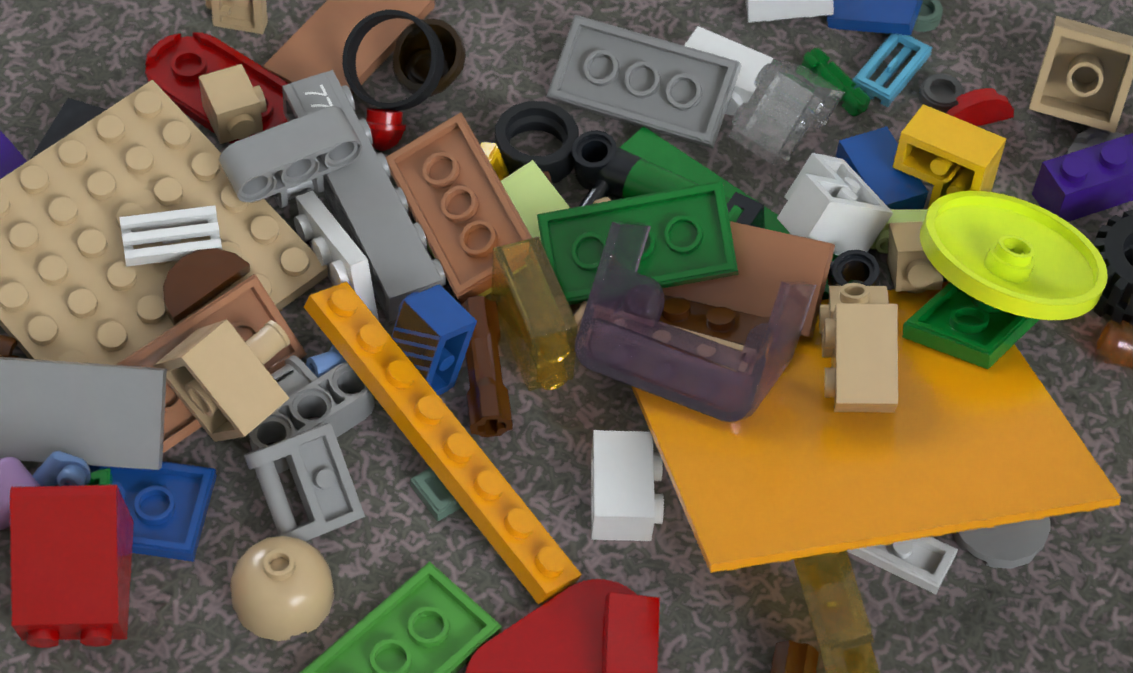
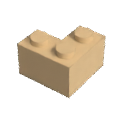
[822,303,898,412]

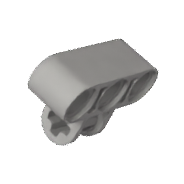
[219,106,363,208]
[249,355,374,474]

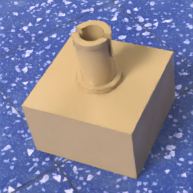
[1029,16,1133,133]
[153,319,290,442]

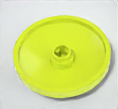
[920,191,1108,320]

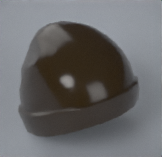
[393,19,466,97]

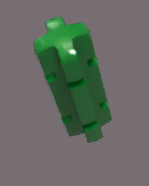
[802,48,871,117]

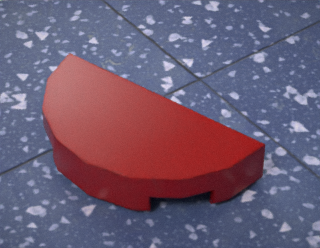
[946,88,1014,127]

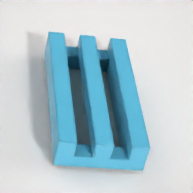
[853,34,932,107]

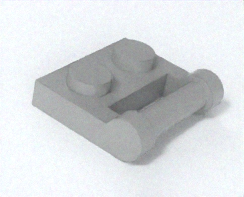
[244,423,365,542]

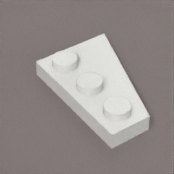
[294,191,379,321]

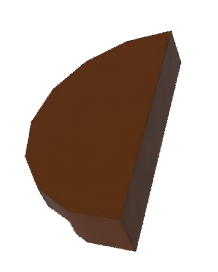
[163,248,250,325]

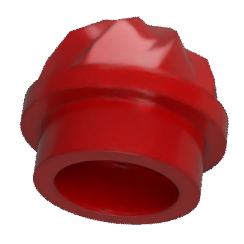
[366,108,406,151]

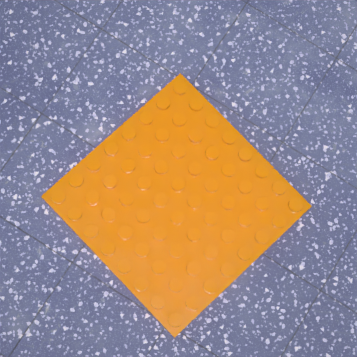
[620,281,1121,573]

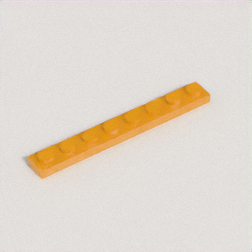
[304,281,582,605]

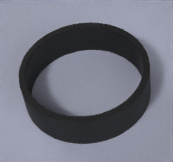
[342,10,444,111]

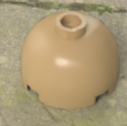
[230,536,334,641]

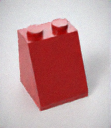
[10,485,134,648]

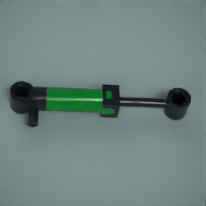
[572,130,880,286]

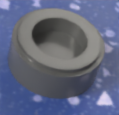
[919,74,964,113]

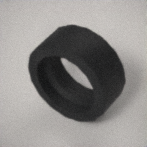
[495,101,579,184]

